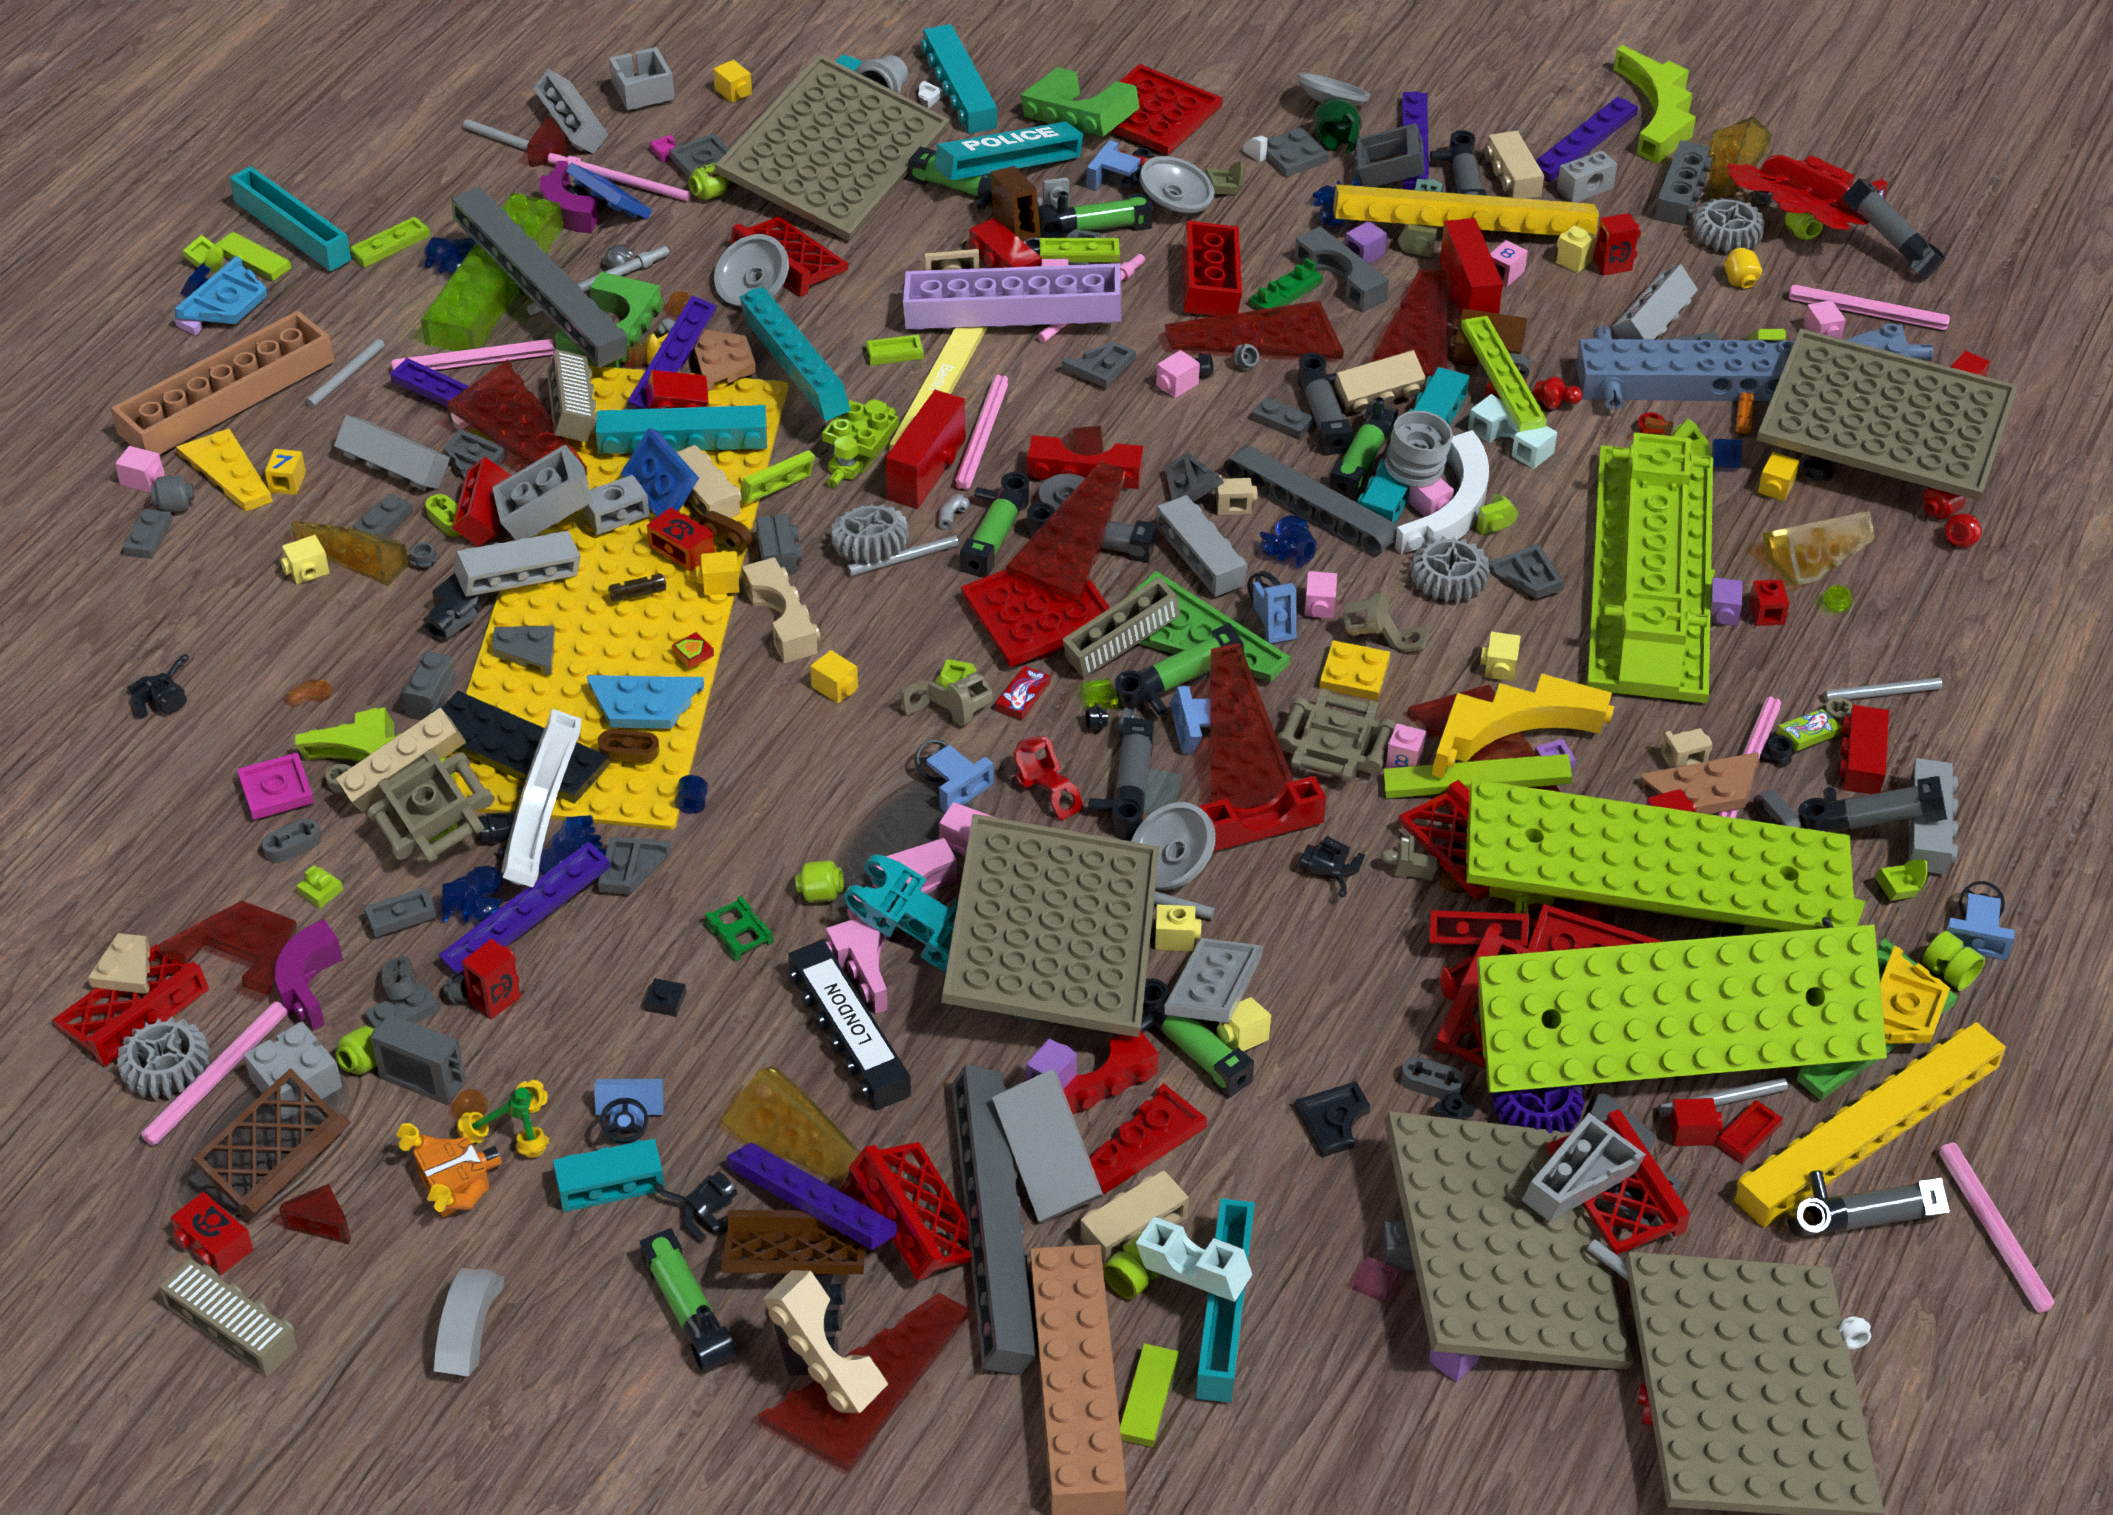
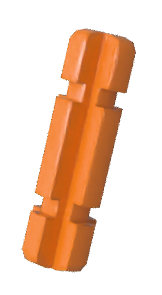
[1735,392,1754,436]

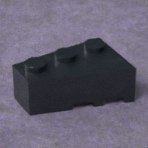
[774,1274,846,1376]

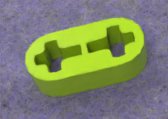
[426,494,461,537]

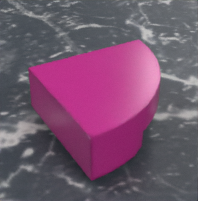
[649,134,675,163]

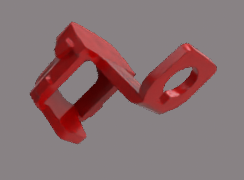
[1013,736,1083,820]

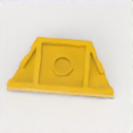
[1880,946,1950,1044]

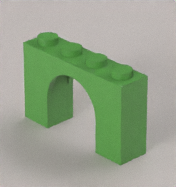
[1021,67,1139,137]
[555,272,664,368]

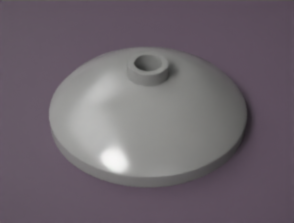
[1297,72,1370,106]
[1140,156,1215,213]
[714,234,789,308]
[1131,802,1216,890]

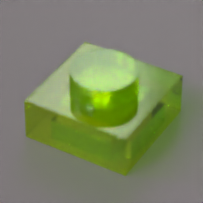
[1081,678,1118,709]

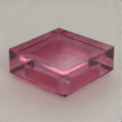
[1353,1257,1400,1303]

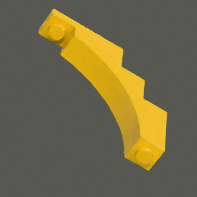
[1431,673,1615,778]

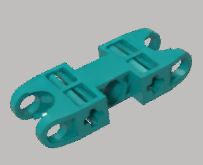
[844,855,958,973]

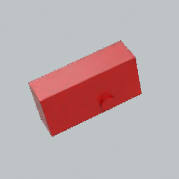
[1439,218,1503,315]
[1182,220,1242,318]
[886,389,966,509]

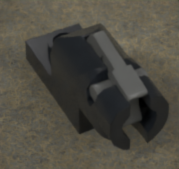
[422,573,481,642]

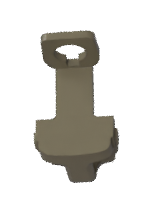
[1343,592,1429,652]
[901,672,993,726]

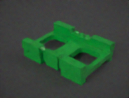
[704,895,774,962]

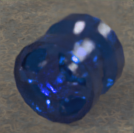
[674,775,708,814]

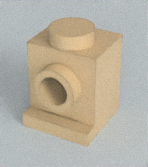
[1215,475,1257,516]
[1661,728,1712,768]

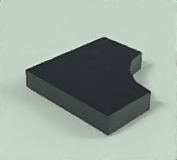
[1295,1081,1370,1158]

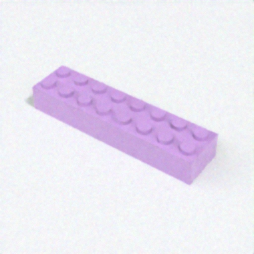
[903,263,1122,330]

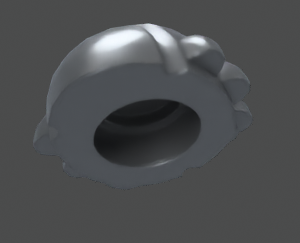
[602,245,634,268]

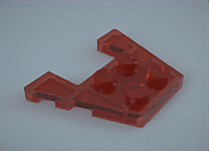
[159,901,297,995]

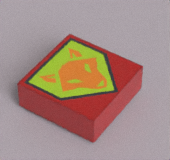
[672,632,714,669]

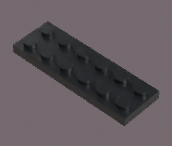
[442,691,610,804]

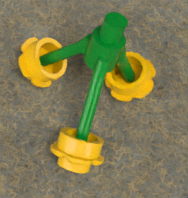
[457,1080,549,1158]

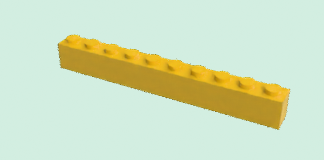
[1333,184,1599,235]
[1734,1022,2006,1228]

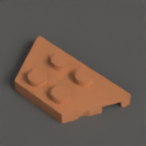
[693,330,756,391]
[1641,752,1759,814]

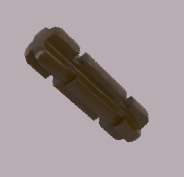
[608,573,666,602]

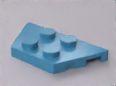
[175,256,267,324]
[587,675,704,729]

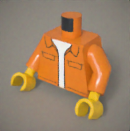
[396,1123,502,1218]

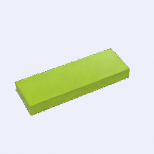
[349,216,431,268]
[216,232,291,282]
[1040,238,1120,262]
[740,450,815,504]
[1120,1343,1179,1447]

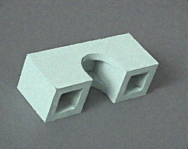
[1468,394,1557,469]
[1136,1216,1252,1302]

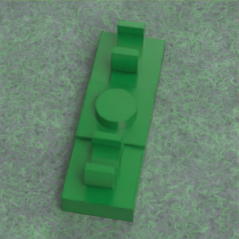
[1248,258,1323,318]

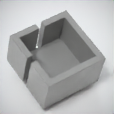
[609,47,675,110]
[244,1021,342,1120]

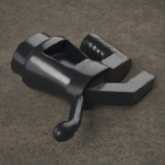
[127,654,189,719]
[477,785,524,861]
[1300,836,1365,898]
[653,1171,738,1243]

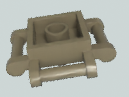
[1275,688,1396,783]
[367,749,495,863]

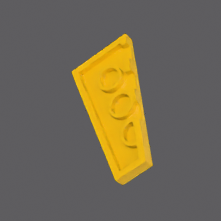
[176,428,273,511]

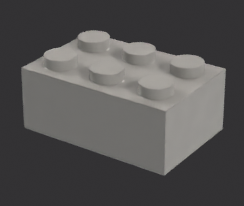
[492,445,593,540]

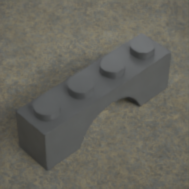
[1294,226,1389,313]

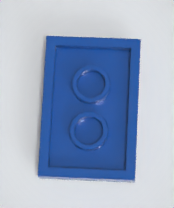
[566,163,653,219]
[620,428,699,517]

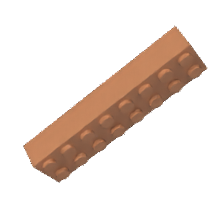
[111,310,334,454]
[1030,1244,1127,1515]

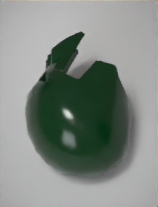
[1313,99,1362,154]

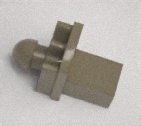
[1381,835,1437,881]

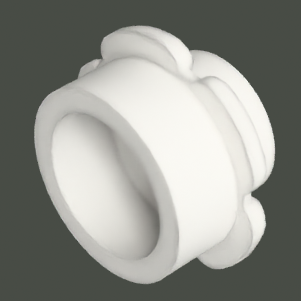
[1838,1316,1872,1349]

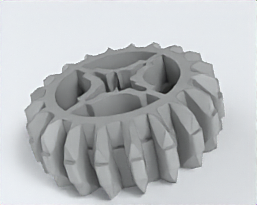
[1693,197,1765,254]
[831,504,909,564]
[1411,536,1490,604]
[117,1016,210,1101]

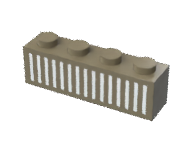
[547,349,598,442]
[1062,576,1180,678]
[159,1258,297,1378]

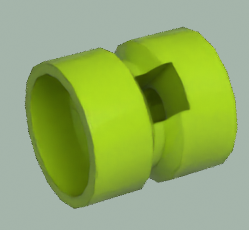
[1922,931,1985,991]
[1103,1233,1160,1300]

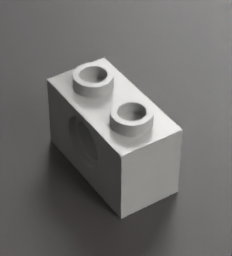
[1557,150,1618,203]
[582,475,650,535]

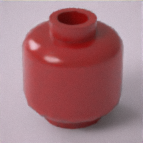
[1923,487,1966,520]

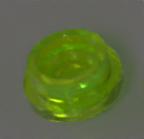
[1822,585,1853,612]

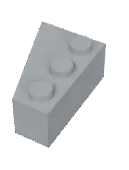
[1522,1113,1646,1222]

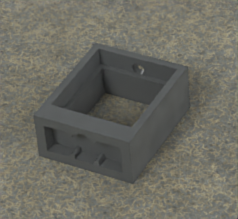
[1354,123,1425,187]
[371,1013,466,1106]

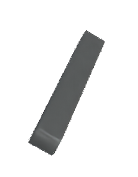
[1224,445,1397,556]

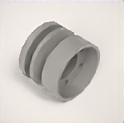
[1385,411,1453,487]

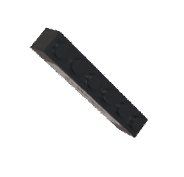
[786,939,911,1111]

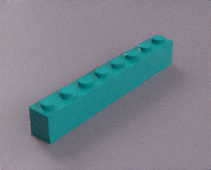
[739,286,851,421]
[1357,367,1470,525]

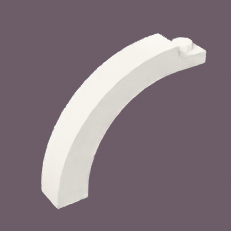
[1395,430,1489,555]
[501,709,582,887]

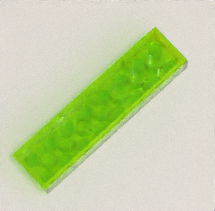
[421,193,563,351]

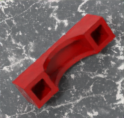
[1027,435,1144,489]
[1198,776,1327,852]
[1023,1030,1159,1114]

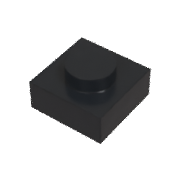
[644,978,686,1017]

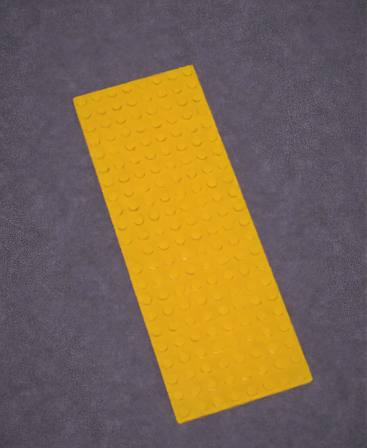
[445,365,788,830]

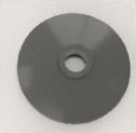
[1039,474,1096,514]

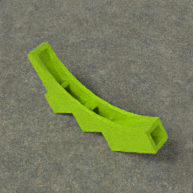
[1613,45,1696,164]
[295,707,458,842]

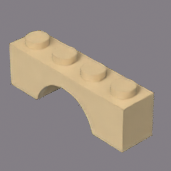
[742,557,821,663]
[336,707,466,813]
[762,1270,888,1413]

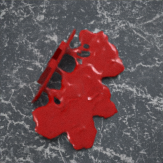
[1726,154,1869,230]

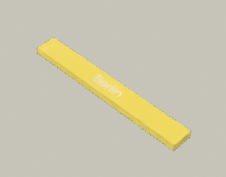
[889,326,988,451]

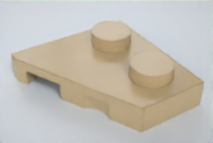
[88,933,150,994]

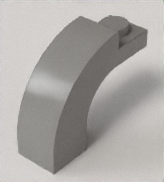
[434,1268,505,1376]

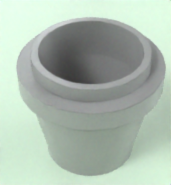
[855,55,908,94]

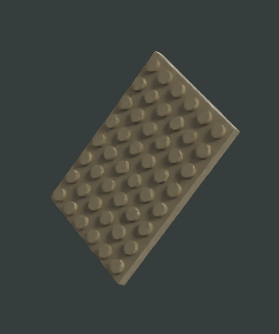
[714,54,950,241]
[1757,328,2019,501]
[941,814,1160,1037]
[1384,1111,1633,1370]
[1625,1251,1884,1515]

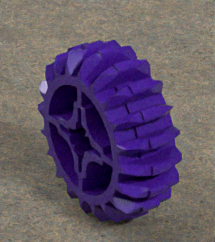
[1492,1085,1584,1133]

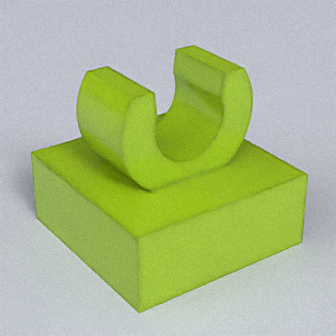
[296,865,343,909]

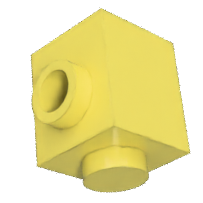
[1556,225,1596,273]
[280,535,330,585]
[1480,632,1521,681]
[1155,904,1201,951]
[1217,997,1271,1051]

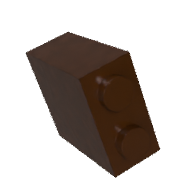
[990,166,1041,241]
[1449,309,1527,368]

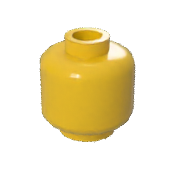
[1724,248,1762,289]

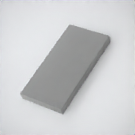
[1165,938,1263,1023]
[992,1069,1104,1223]

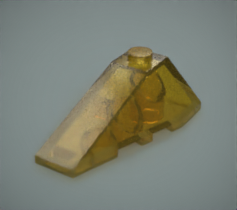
[1708,116,1772,200]
[1762,511,1875,586]
[291,520,409,586]
[721,1066,860,1181]

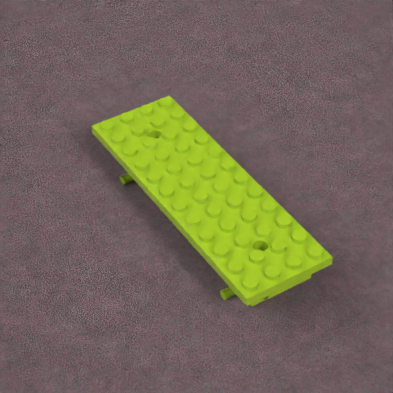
[1587,432,1713,703]
[1466,779,1856,935]
[1476,924,1887,1092]

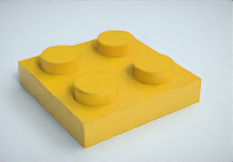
[1319,640,1391,701]

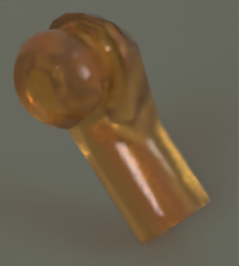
[286,679,332,707]

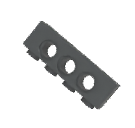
[1654,140,1713,226]

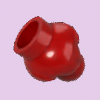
[1534,376,1583,410]
[1945,513,1982,549]

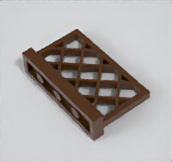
[191,1068,351,1222]
[721,1210,868,1275]

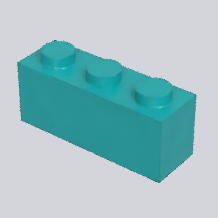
[553,1138,665,1213]

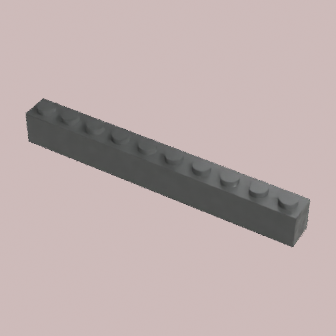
[452,187,628,368]
[952,1064,1038,1375]

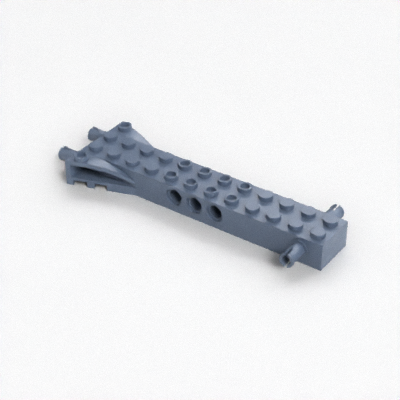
[1576,323,1933,410]

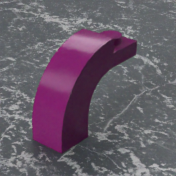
[540,161,598,234]
[275,919,343,1030]

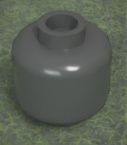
[150,474,195,512]

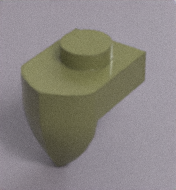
[1204,162,1244,195]
[1398,224,1437,257]

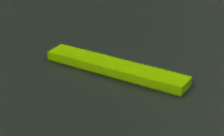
[1461,316,1547,432]
[1384,754,1572,798]

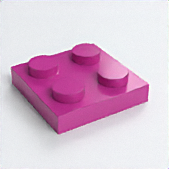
[237,752,314,820]

